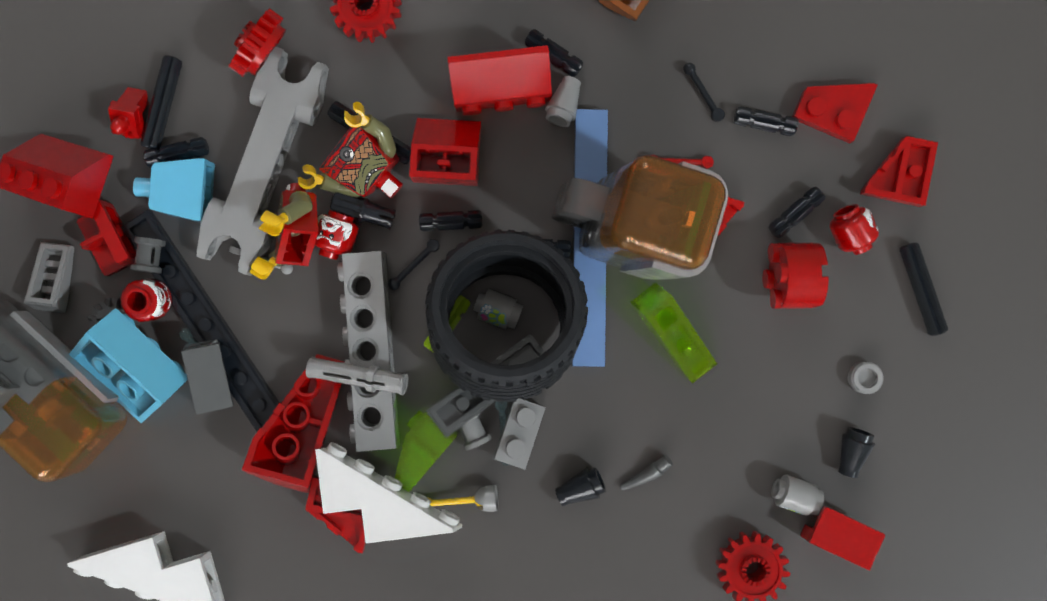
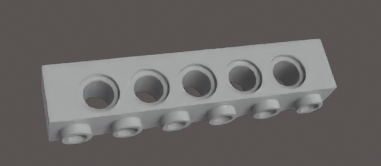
[337,251,400,452]

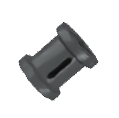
[130,237,166,274]

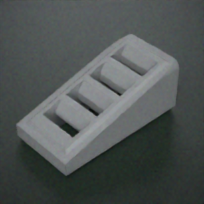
[24,242,75,313]

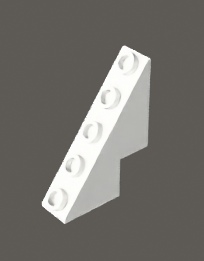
[315,442,462,543]
[67,531,225,601]

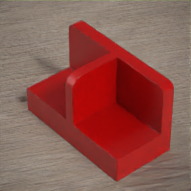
[77,200,136,276]
[800,506,885,571]

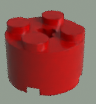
[762,242,829,309]

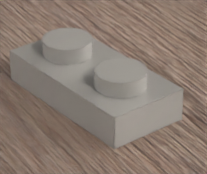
[493,398,546,470]

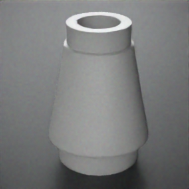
[545,76,581,127]

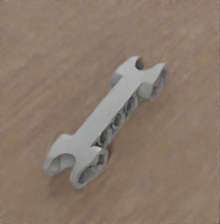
[196,46,329,276]

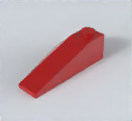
[242,354,345,493]

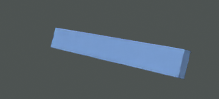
[572,109,608,367]

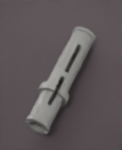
[306,356,409,395]

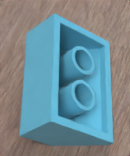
[69,308,188,423]

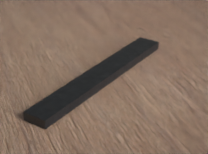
[121,209,280,432]

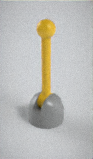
[427,485,499,512]

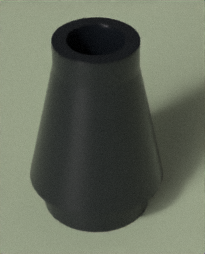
[838,427,875,478]
[555,467,606,506]

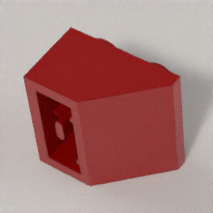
[409,118,481,186]

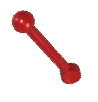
[647,155,714,169]

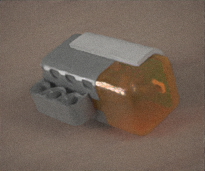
[551,155,728,280]
[0,300,127,483]

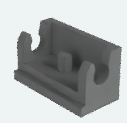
[181,339,234,415]

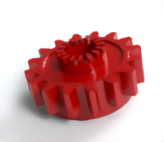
[330,0,402,43]
[229,8,286,77]
[715,531,791,601]

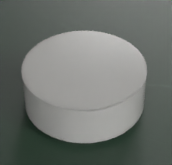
[848,362,884,394]

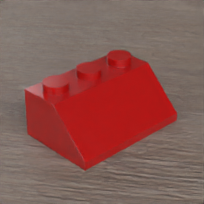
[447,45,552,116]
[0,134,114,219]

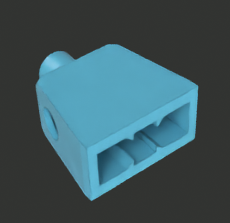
[133,158,215,223]

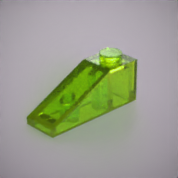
[630,282,717,384]
[395,410,459,492]

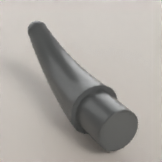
[620,455,673,490]

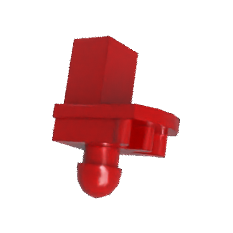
[108,87,149,139]

